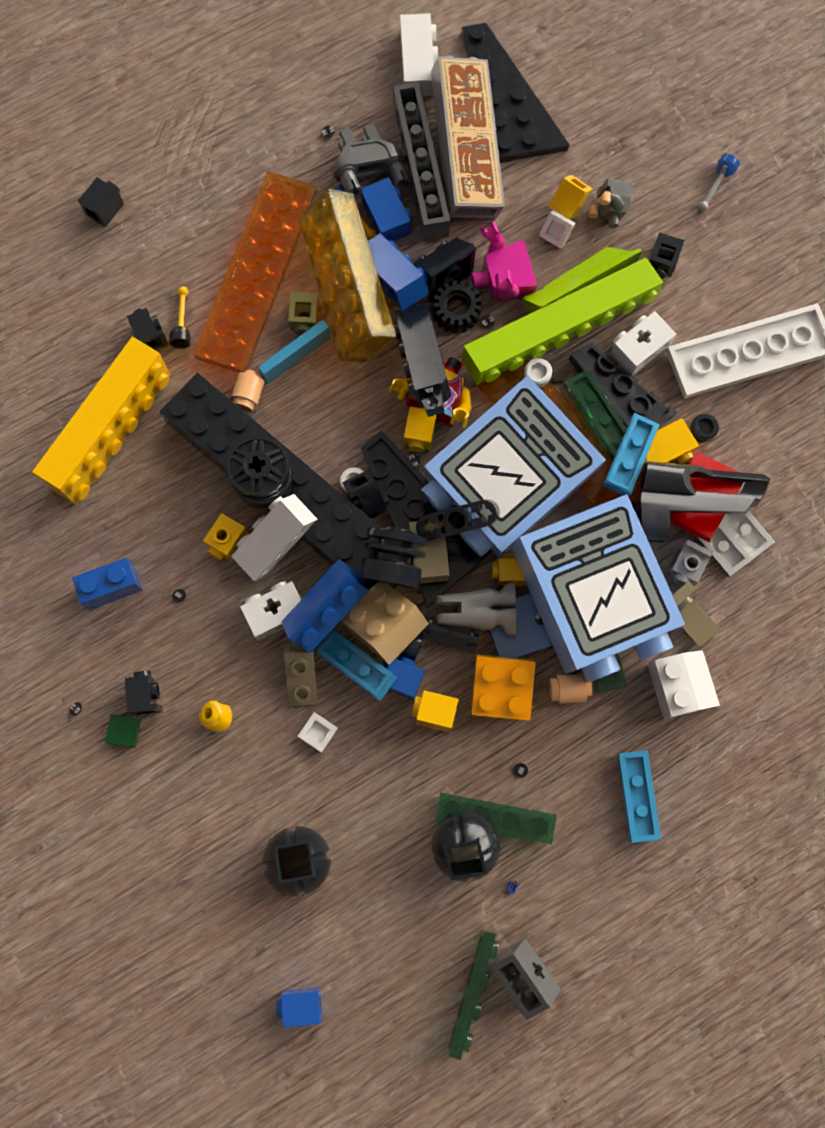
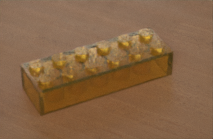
[298,188,397,363]

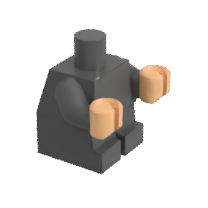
[588,179,632,228]

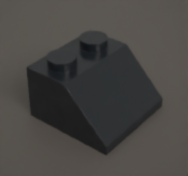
[414,237,476,301]

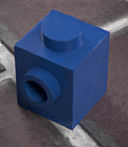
[383,656,425,700]

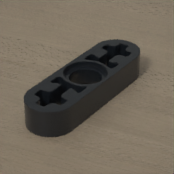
[416,499,500,541]

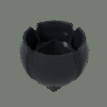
[431,810,500,882]
[262,826,331,897]

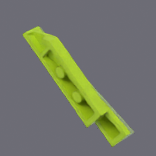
[522,247,642,313]

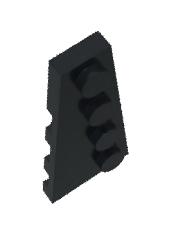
[568,342,678,432]

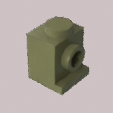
[288,291,319,336]

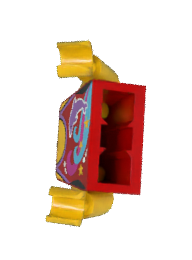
[388,357,472,428]

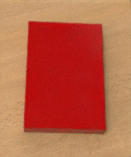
[670,452,744,542]

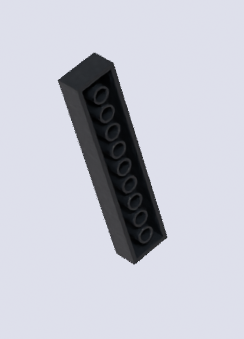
[159,372,381,591]

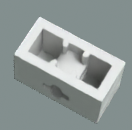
[610,311,677,375]
[240,581,301,641]

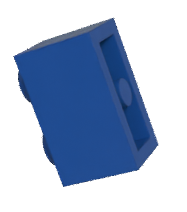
[360,178,413,241]
[72,557,143,610]

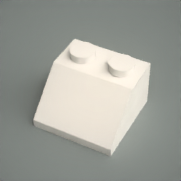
[647,650,720,720]

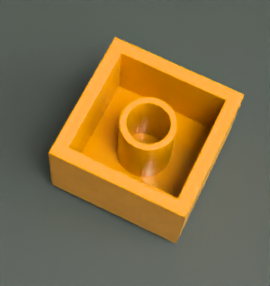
[470,654,536,721]

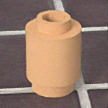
[231,370,264,413]
[549,674,592,704]

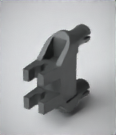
[333,124,412,199]

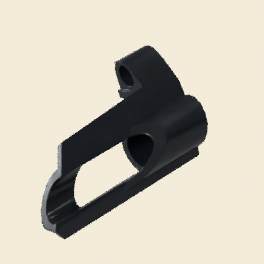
[632,461,770,543]

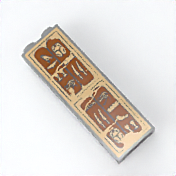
[431,55,505,218]

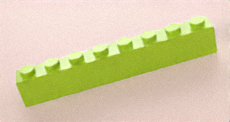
[461,258,663,385]

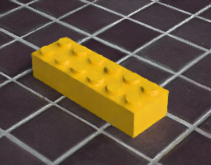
[32,337,171,505]

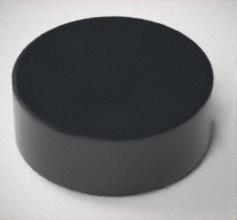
[690,414,719,442]
[404,634,424,662]

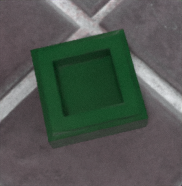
[105,714,141,748]

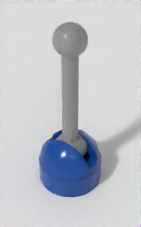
[698,153,740,212]

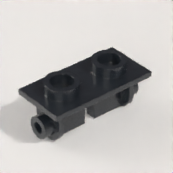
[420,610,480,653]

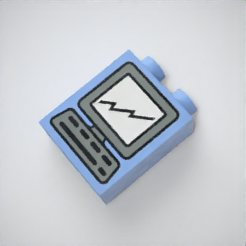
[421,375,606,558]
[511,494,685,683]

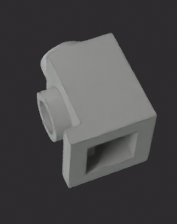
[667,539,713,586]

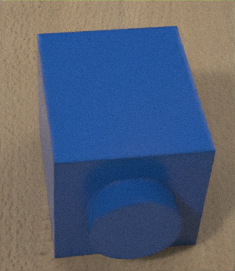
[276,987,322,1028]

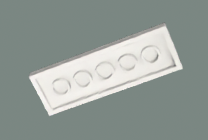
[666,303,825,399]

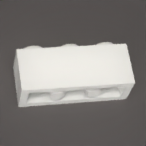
[400,13,438,97]
[231,494,317,581]

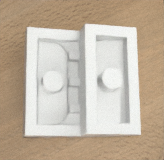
[698,510,775,577]

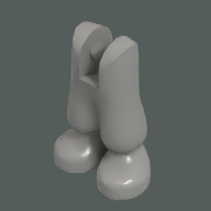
[436,583,516,636]

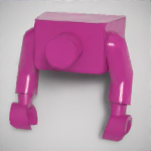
[471,221,537,302]

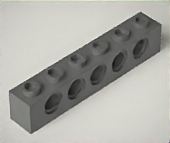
[393,82,450,241]

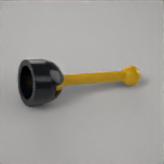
[169,286,191,349]

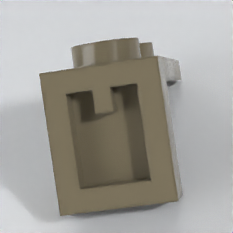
[672,581,720,647]
[284,640,318,706]

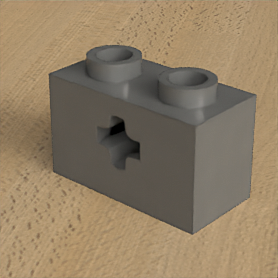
[490,938,561,1020]

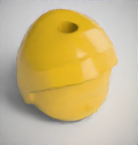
[199,701,232,732]

